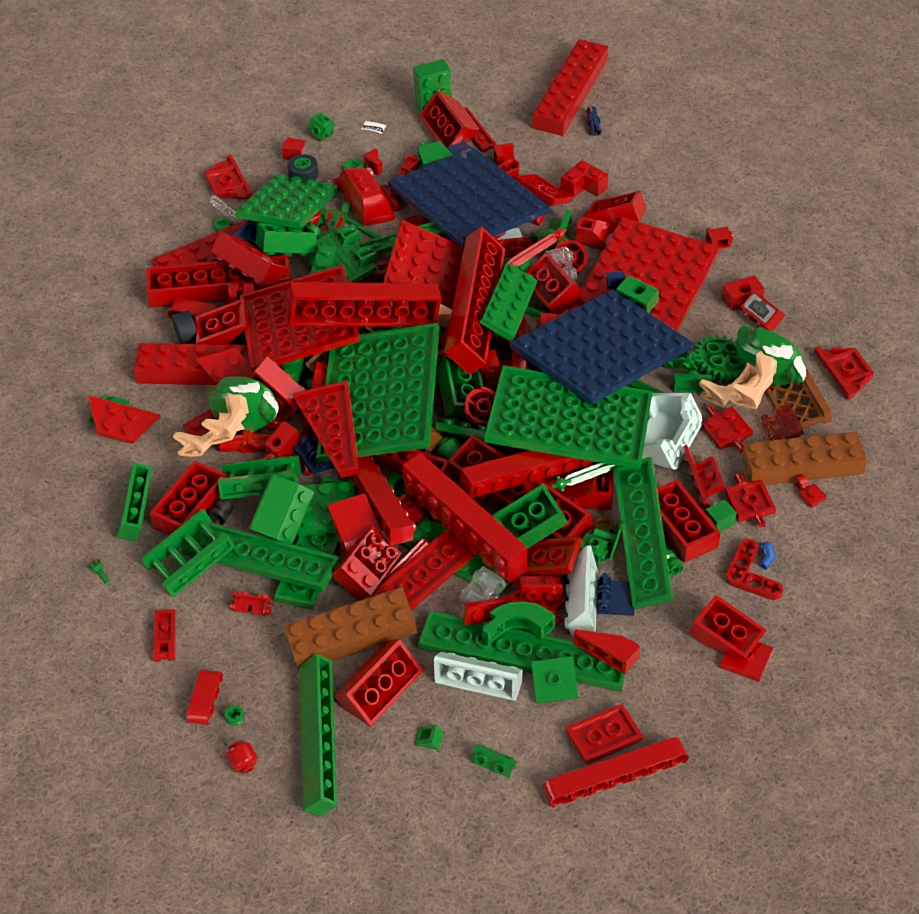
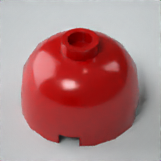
[553,240,588,275]
[463,387,496,426]

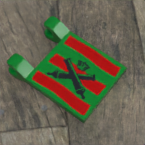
[310,201,351,233]

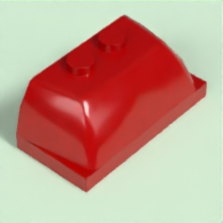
[419,90,480,148]
[338,167,396,226]

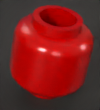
[226,740,258,774]

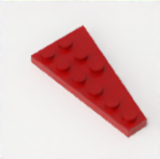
[292,381,360,478]

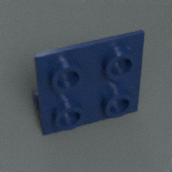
[293,436,335,475]
[596,573,634,616]

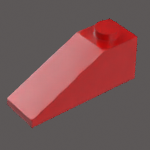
[573,629,640,674]

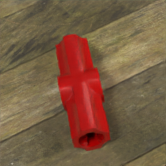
[219,430,273,454]

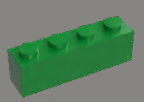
[117,462,152,541]

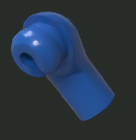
[758,542,776,570]

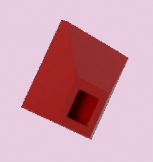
[576,217,617,249]

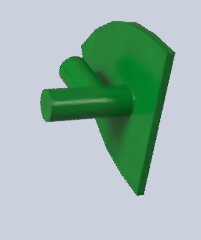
[593,520,624,561]

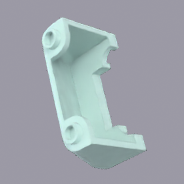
[642,393,702,470]

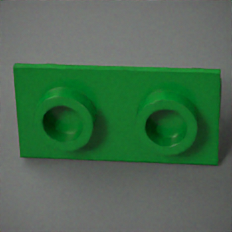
[664,351,699,370]
[471,744,517,778]

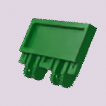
[316,224,379,283]

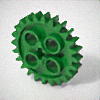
[694,335,746,383]

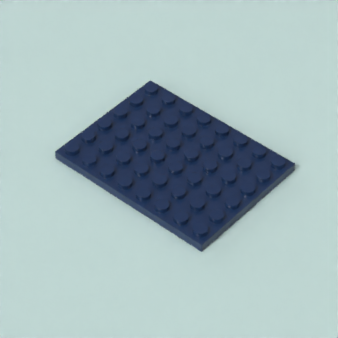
[388,148,550,249]
[510,289,693,405]

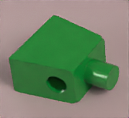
[418,140,453,168]

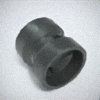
[208,498,234,525]

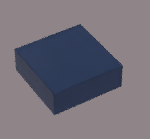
[607,271,625,289]

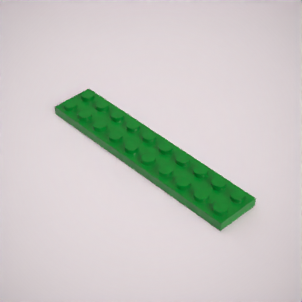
[418,611,626,692]

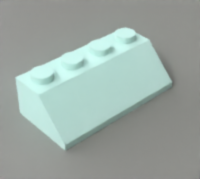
[565,546,598,636]
[434,652,523,701]

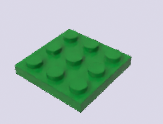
[298,481,355,536]

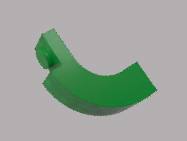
[482,602,555,646]

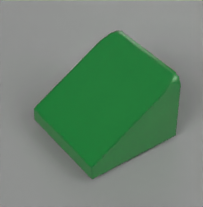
[414,725,444,750]

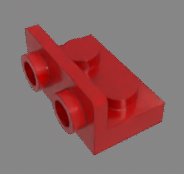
[519,576,563,601]

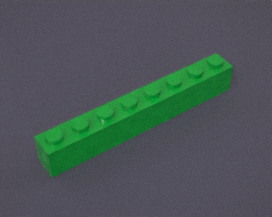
[300,653,337,816]

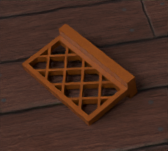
[766,368,832,432]

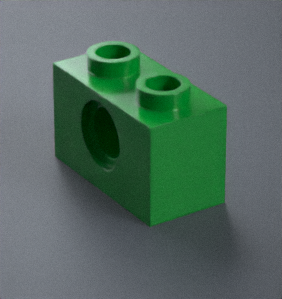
[616,275,659,313]

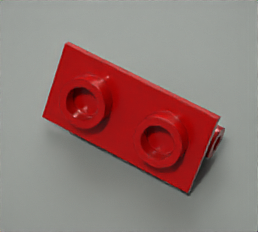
[230,591,274,616]

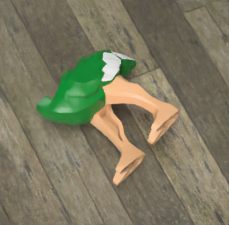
[699,325,806,409]
[173,376,279,457]

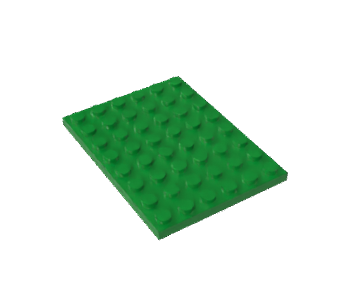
[316,323,440,462]
[484,365,653,470]

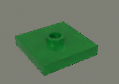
[531,656,579,704]

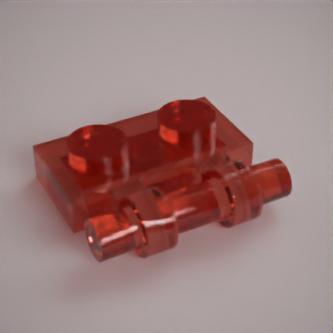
[761,402,804,441]

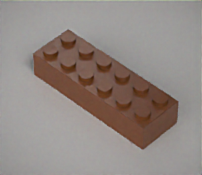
[742,431,867,485]
[284,587,417,671]

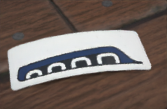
[361,121,386,133]

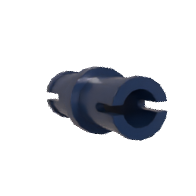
[586,106,602,136]

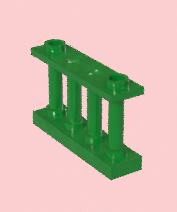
[218,455,301,500]
[141,509,236,597]

